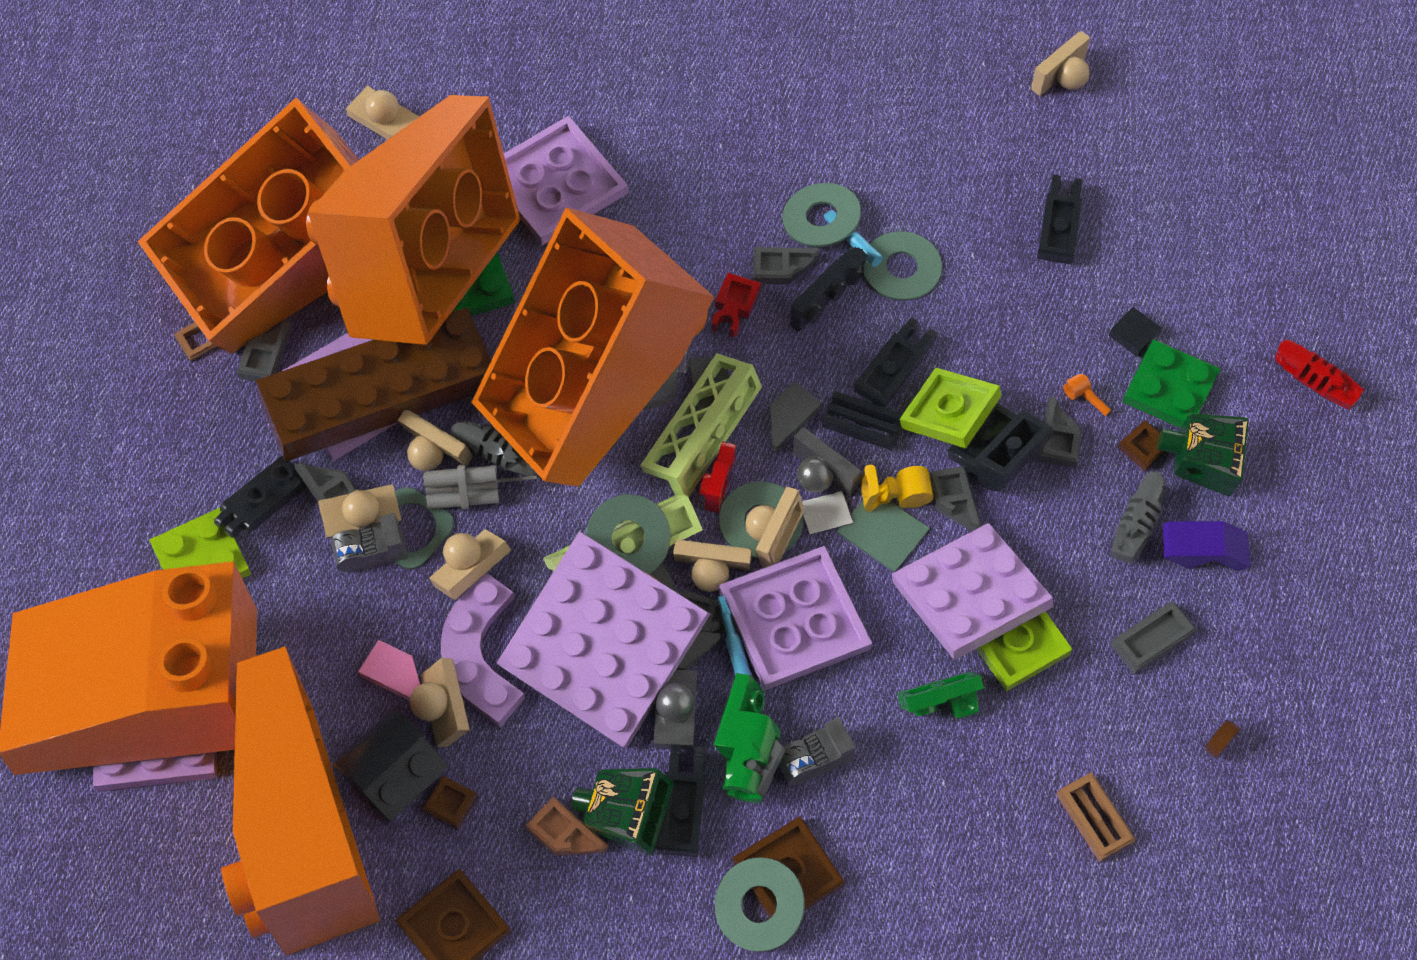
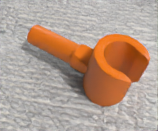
[1063,374,1111,416]

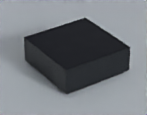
[1109,307,1161,357]

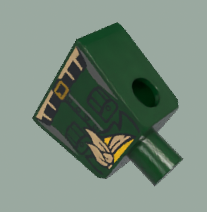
[1156,413,1249,496]
[572,768,674,856]

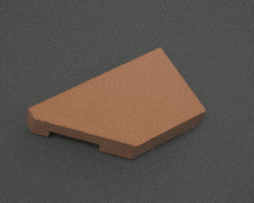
[526,797,608,856]

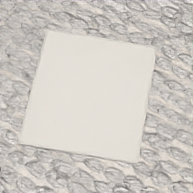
[802,491,853,534]

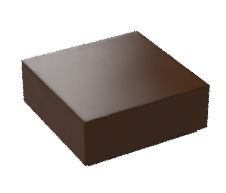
[1118,420,1167,472]
[422,775,479,831]

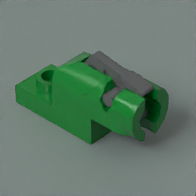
[714,673,785,804]

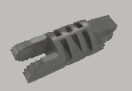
[450,421,537,476]
[1111,471,1165,564]

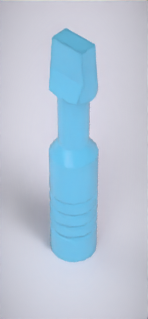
[824,210,883,267]
[718,596,751,676]

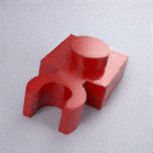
[712,272,761,338]
[700,441,737,513]

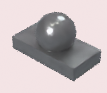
[793,428,861,497]
[654,670,697,750]

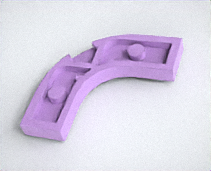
[441,573,525,728]

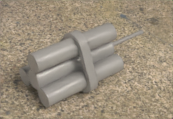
[423,464,537,510]

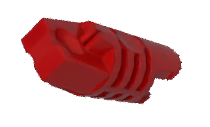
[1275,339,1364,410]

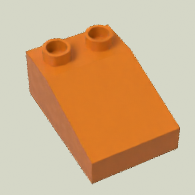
[306,95,521,345]
[137,97,359,354]
[471,207,714,487]
[0,561,258,775]
[221,646,381,956]

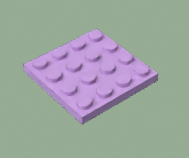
[496,531,711,748]

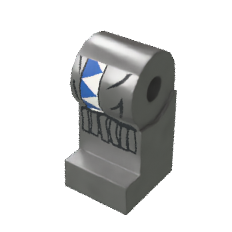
[331,513,409,572]
[778,717,856,786]

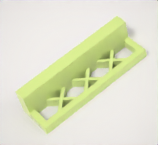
[640,353,762,497]
[543,494,703,572]

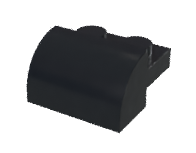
[948,403,1053,491]
[332,709,449,822]

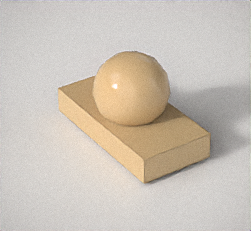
[1031,31,1091,96]
[346,86,419,140]
[398,410,473,471]
[318,484,402,539]
[745,486,805,568]
[429,529,511,600]
[673,540,752,592]
[410,658,469,747]

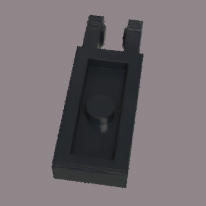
[1037,174,1083,265]
[790,247,867,332]
[853,318,938,407]
[657,745,705,857]

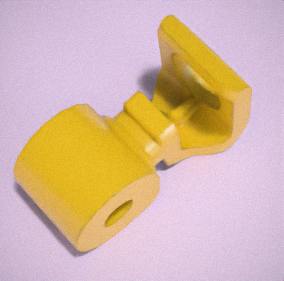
[860,465,933,512]

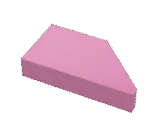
[359,640,420,701]

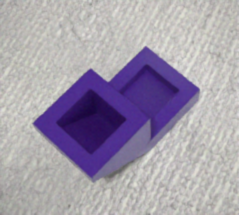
[1163,521,1250,571]

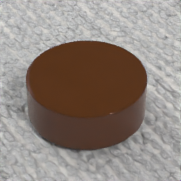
[1205,720,1241,759]

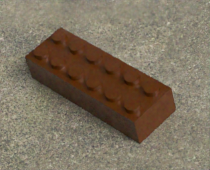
[256,307,491,463]

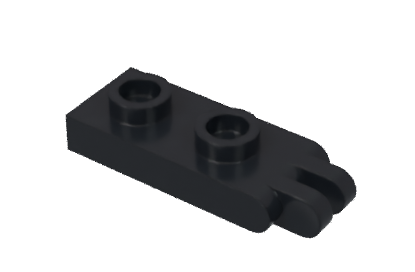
[214,456,307,538]

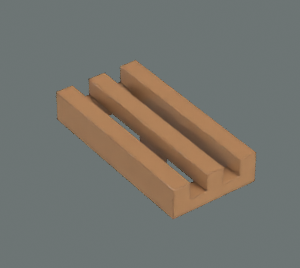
[1056,772,1136,862]

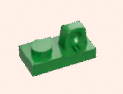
[897,671,984,718]

